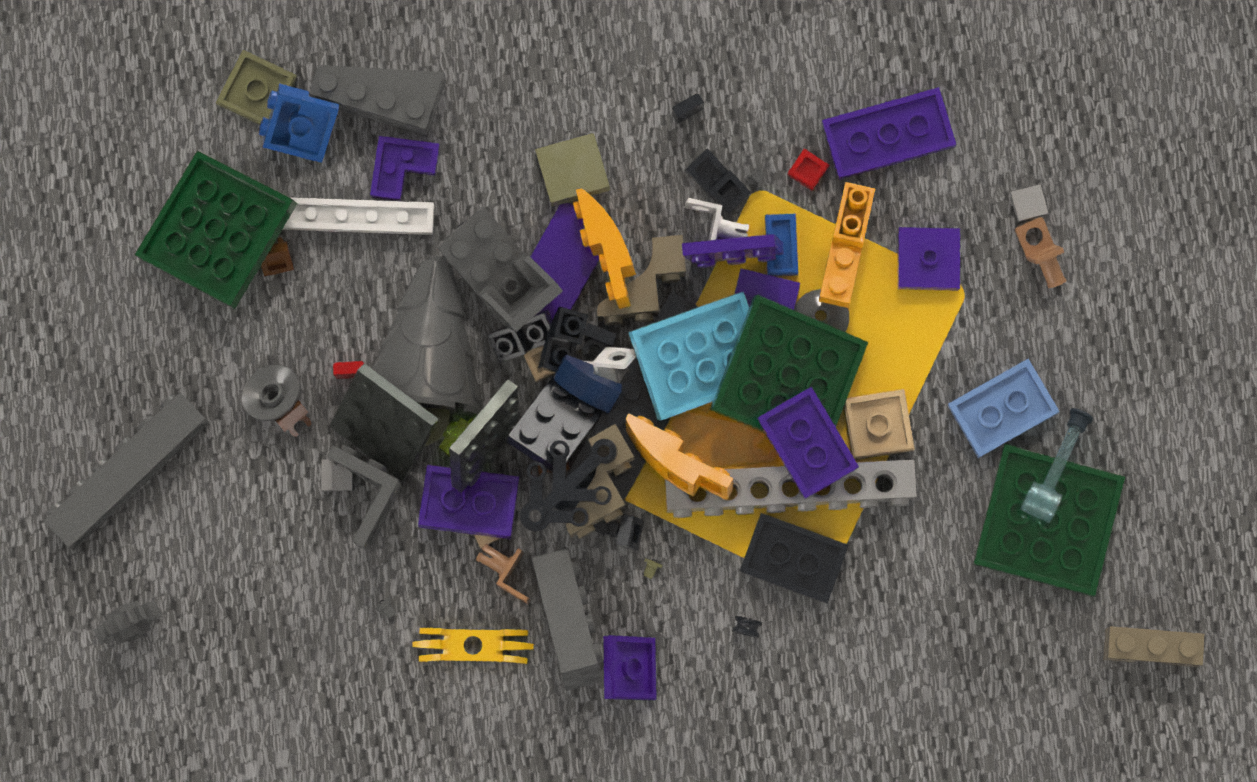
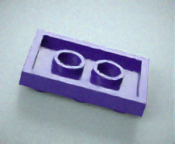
[682,234,784,268]
[757,387,859,499]
[418,465,519,539]

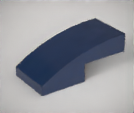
[554,355,622,413]

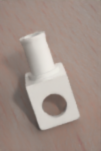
[684,198,749,241]
[579,347,636,382]

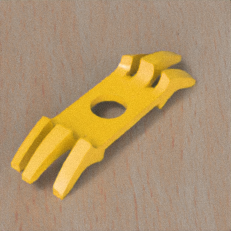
[413,628,534,664]

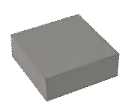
[1010,185,1049,223]
[321,460,353,492]

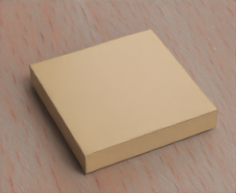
[844,389,915,460]

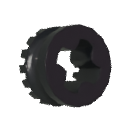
[732,616,762,638]

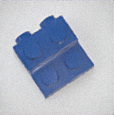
[259,83,339,163]

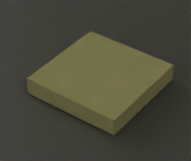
[216,50,298,125]
[535,133,611,207]

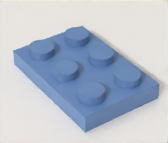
[947,359,1060,459]

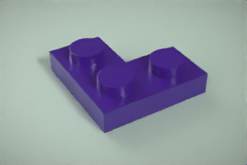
[370,136,440,201]

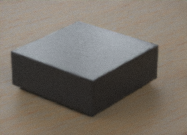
[672,93,704,124]

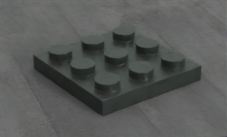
[330,363,439,481]
[449,380,519,493]

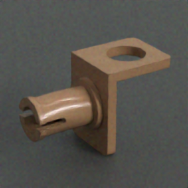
[1015,217,1067,288]
[476,543,531,605]

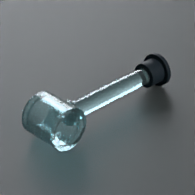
[1020,408,1093,523]

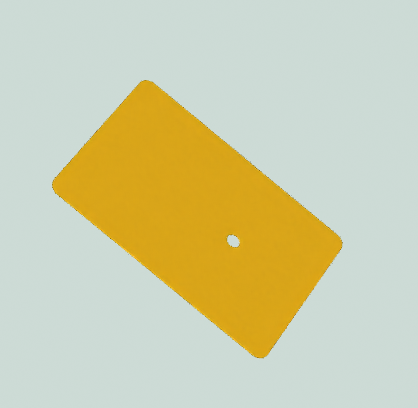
[625,191,965,558]

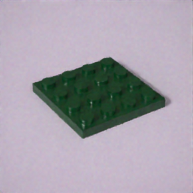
[135,151,298,309]
[710,295,868,433]
[973,444,1125,597]

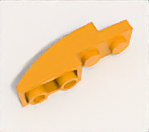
[819,182,875,308]
[573,188,636,309]
[626,414,733,500]

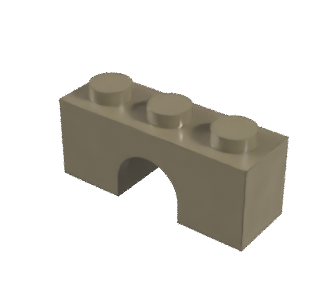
[1103,626,1205,667]

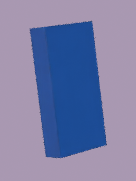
[765,213,798,277]

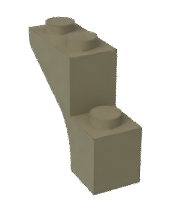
[597,235,686,325]
[566,424,634,539]

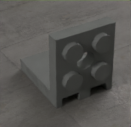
[327,444,403,552]

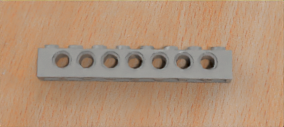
[665,460,917,518]

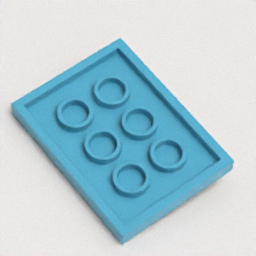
[628,292,749,420]

